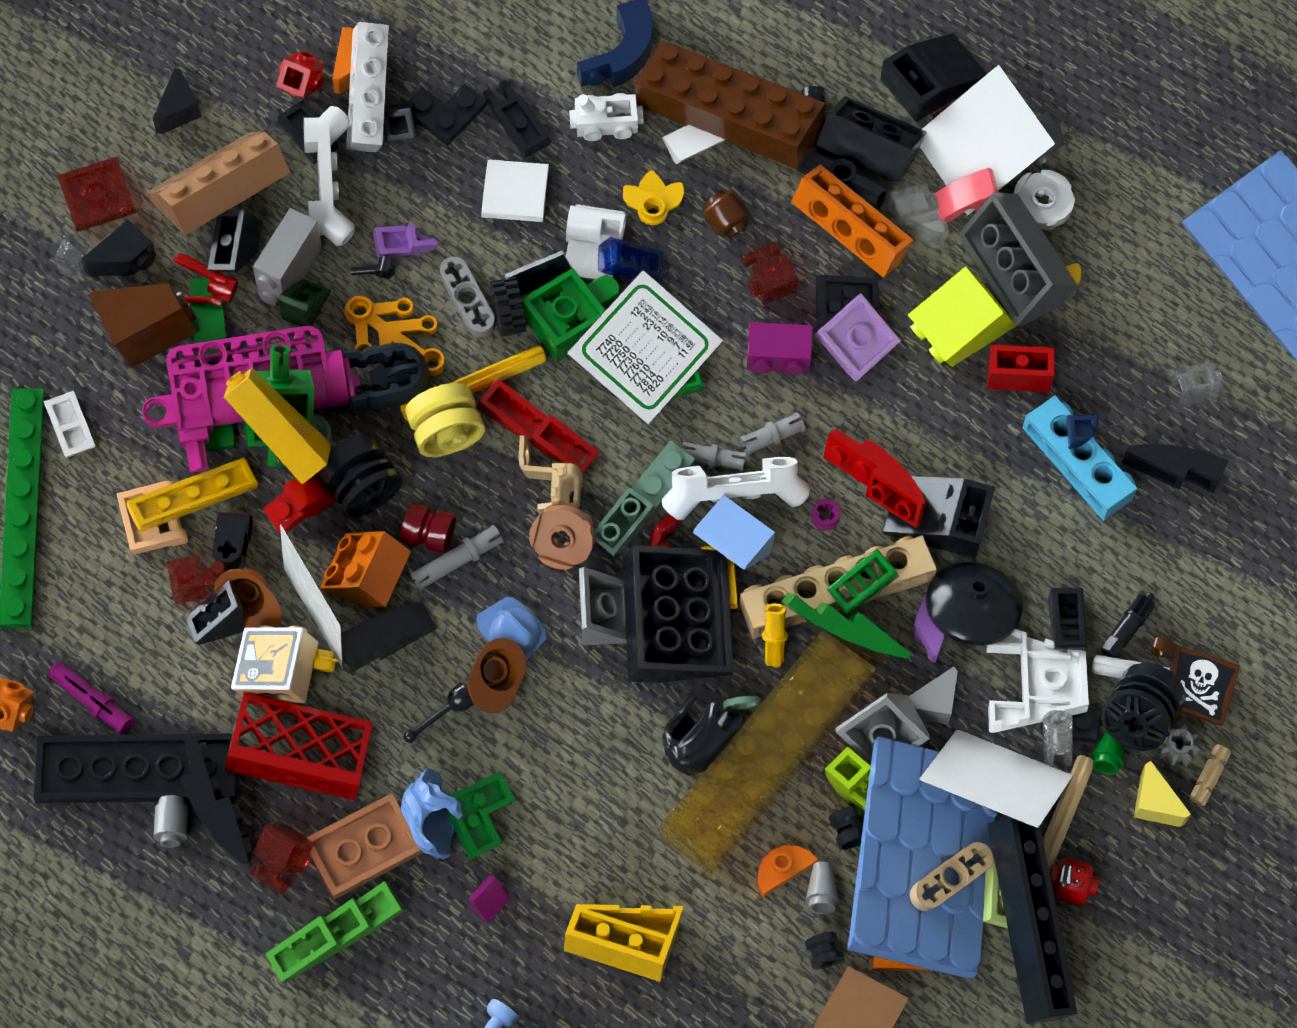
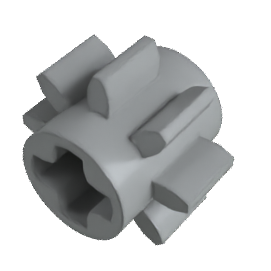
[1159,725,1200,767]

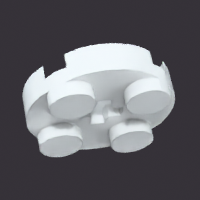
[1013,170,1075,231]

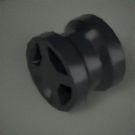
[804,932,844,970]

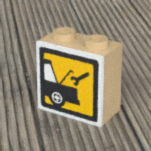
[231,626,318,703]

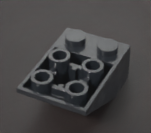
[880,33,987,123]
[883,476,995,559]

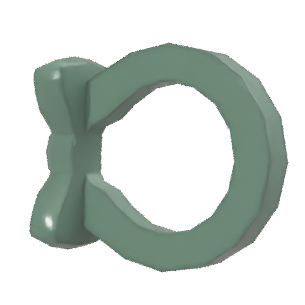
[723,695,763,714]

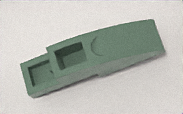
[594,440,697,557]

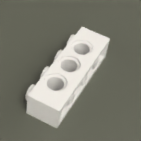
[346,22,389,152]

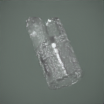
[1043,710,1073,767]

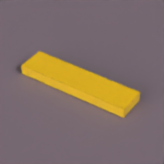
[126,457,258,532]

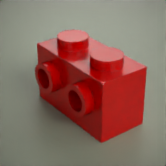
[987,345,1054,393]

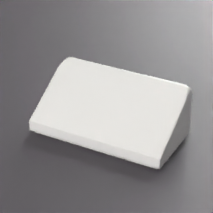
[662,125,725,164]

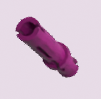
[47,660,135,735]

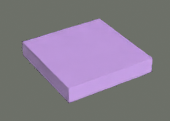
[814,294,901,382]

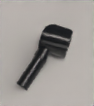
[351,256,396,279]

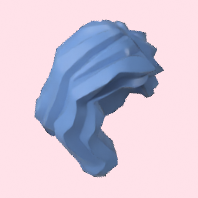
[401,767,463,859]

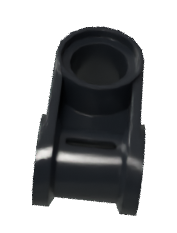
[213,512,253,573]

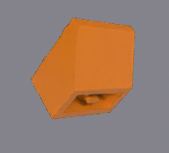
[319,531,411,608]

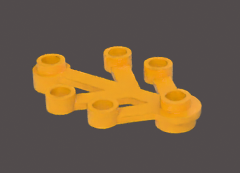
[344,296,445,376]

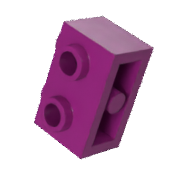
[746,322,812,375]

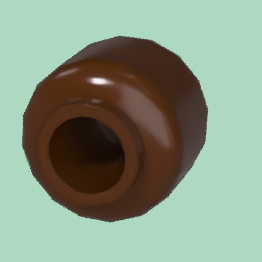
[703,190,749,237]

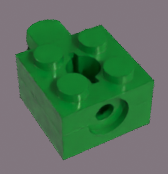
[522,268,619,362]

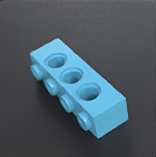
[1022,395,1137,521]

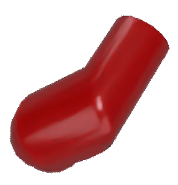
[649,514,681,547]

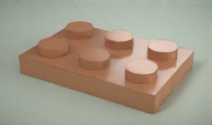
[302,793,424,900]

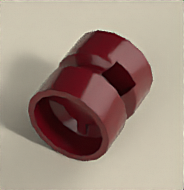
[400,501,457,554]

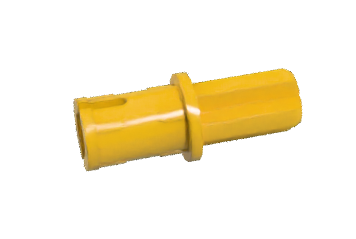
[762,603,788,668]

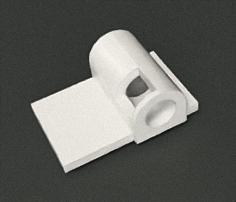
[566,204,626,282]

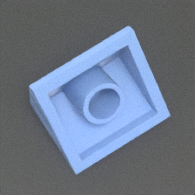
[693,495,775,570]

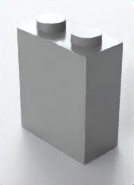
[253,208,322,306]

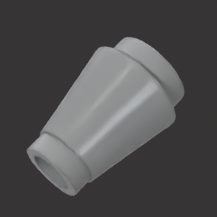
[805,861,839,914]

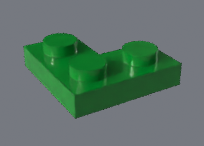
[445,771,515,860]

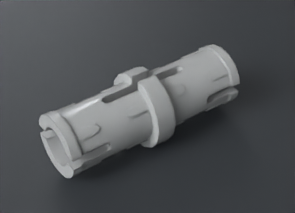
[740,412,805,455]
[682,441,746,473]

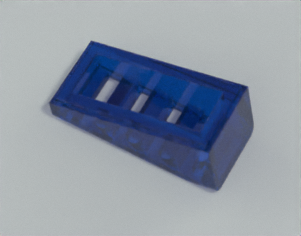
[598,237,663,281]

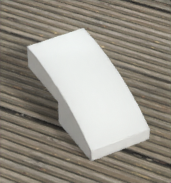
[44,391,96,458]

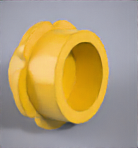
[313,649,340,673]

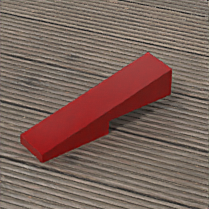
[476,378,600,474]

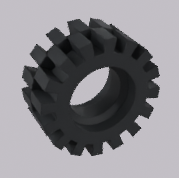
[490,277,526,337]

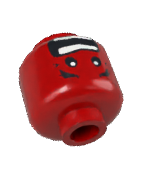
[1050,858,1099,905]

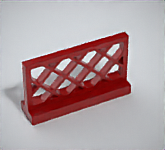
[225,692,373,800]

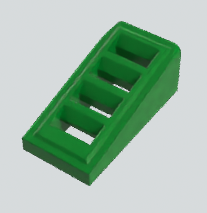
[827,548,899,615]

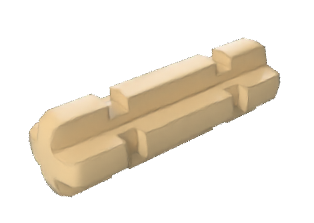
[1190,744,1231,806]

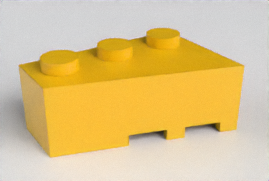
[564,904,684,982]

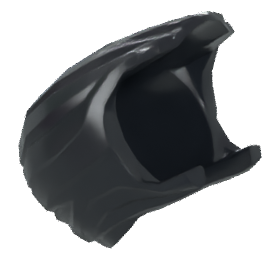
[662,695,744,776]

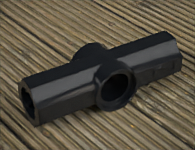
[797,147,889,210]

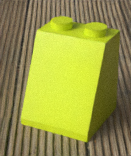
[908,266,1016,367]

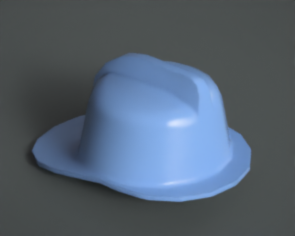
[476,596,546,661]

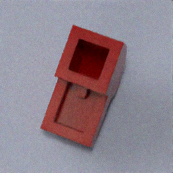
[263,472,335,534]

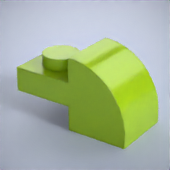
[825,746,871,813]

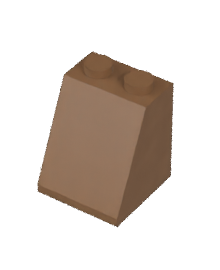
[814,966,909,1028]

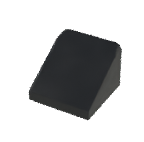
[383,102,417,142]

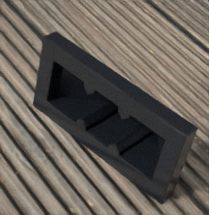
[505,250,572,296]
[186,580,244,645]

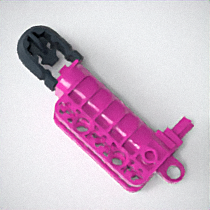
[142,326,429,473]

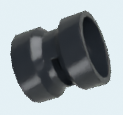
[829,806,863,850]

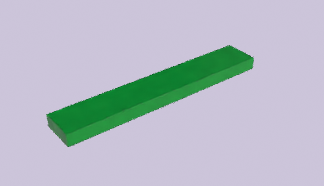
[190,278,235,451]

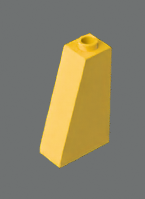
[224,368,331,484]

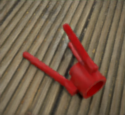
[173,253,238,307]

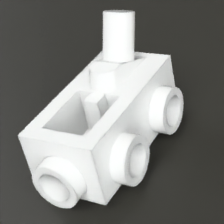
[569,93,643,141]

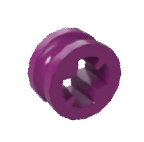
[811,499,840,531]

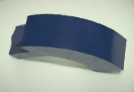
[577,0,653,88]

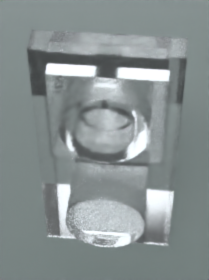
[889,183,949,250]

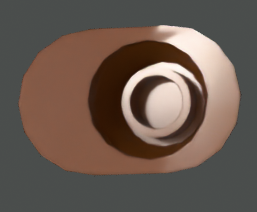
[214,568,282,628]
[468,638,526,714]

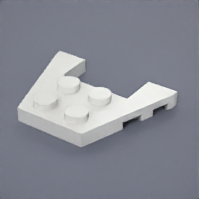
[986,629,1089,733]

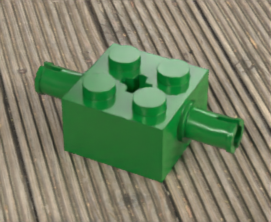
[244,345,315,468]

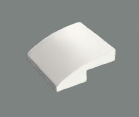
[481,160,549,222]

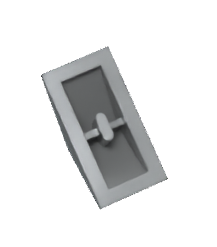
[909,666,958,725]

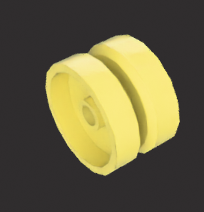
[405,383,485,458]

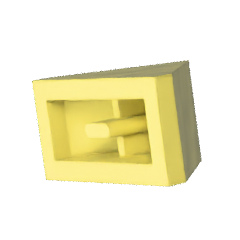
[1134,761,1191,827]

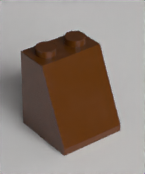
[88,283,198,367]

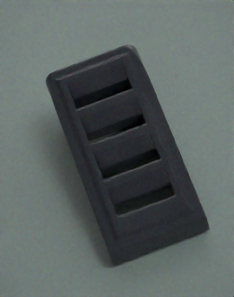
[1048,588,1087,650]

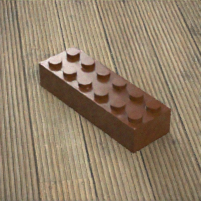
[634,40,825,170]

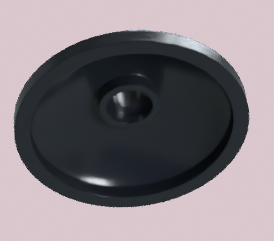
[925,562,1023,646]

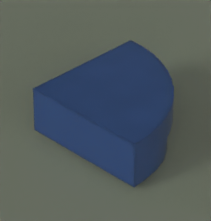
[1066,414,1099,449]

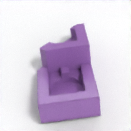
[373,222,438,260]
[914,595,945,663]

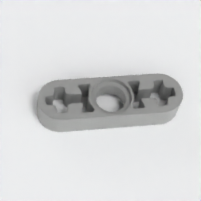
[440,257,495,338]

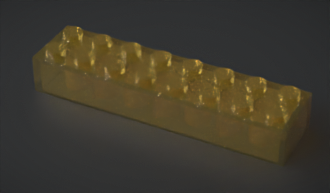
[659,630,875,877]

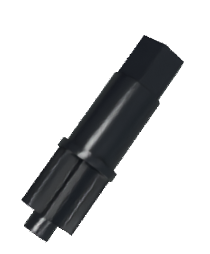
[1101,592,1156,658]

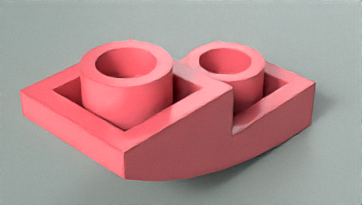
[933,168,999,222]

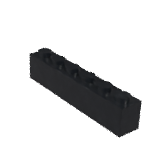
[988,816,1078,1024]

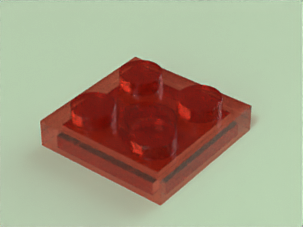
[57,157,136,232]

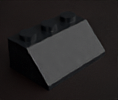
[816,96,927,182]

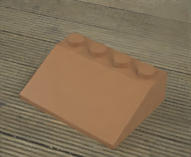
[145,132,290,235]

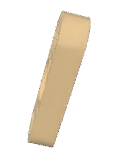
[910,842,993,911]

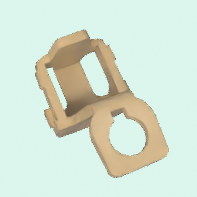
[519,435,583,514]

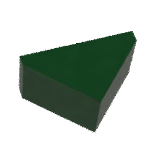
[278,279,331,327]

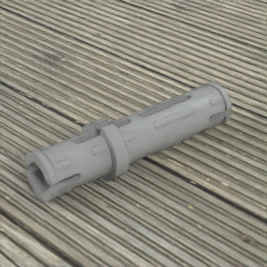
[410,525,503,591]

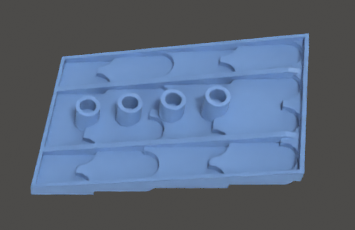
[1180,151,1297,363]
[847,736,997,978]

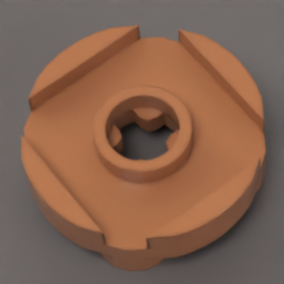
[529,505,595,570]

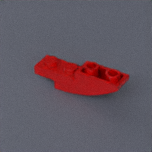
[823,429,926,528]

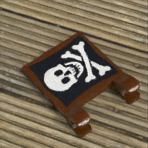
[1151,637,1240,726]

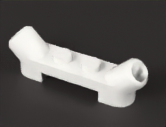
[304,106,355,246]
[662,457,810,520]

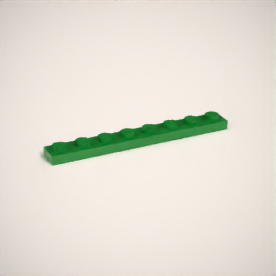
[0,388,45,629]

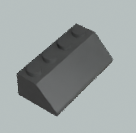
[958,192,1078,327]

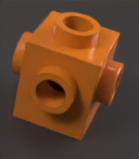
[0,677,34,732]

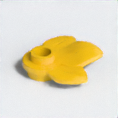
[623,170,684,225]

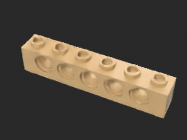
[739,535,937,639]

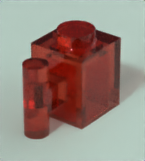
[741,242,798,305]
[167,555,226,604]
[250,824,314,894]

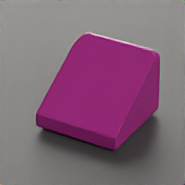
[469,875,510,922]

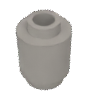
[153,795,189,848]

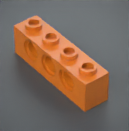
[791,164,913,278]

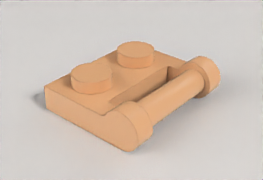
[116,481,188,555]

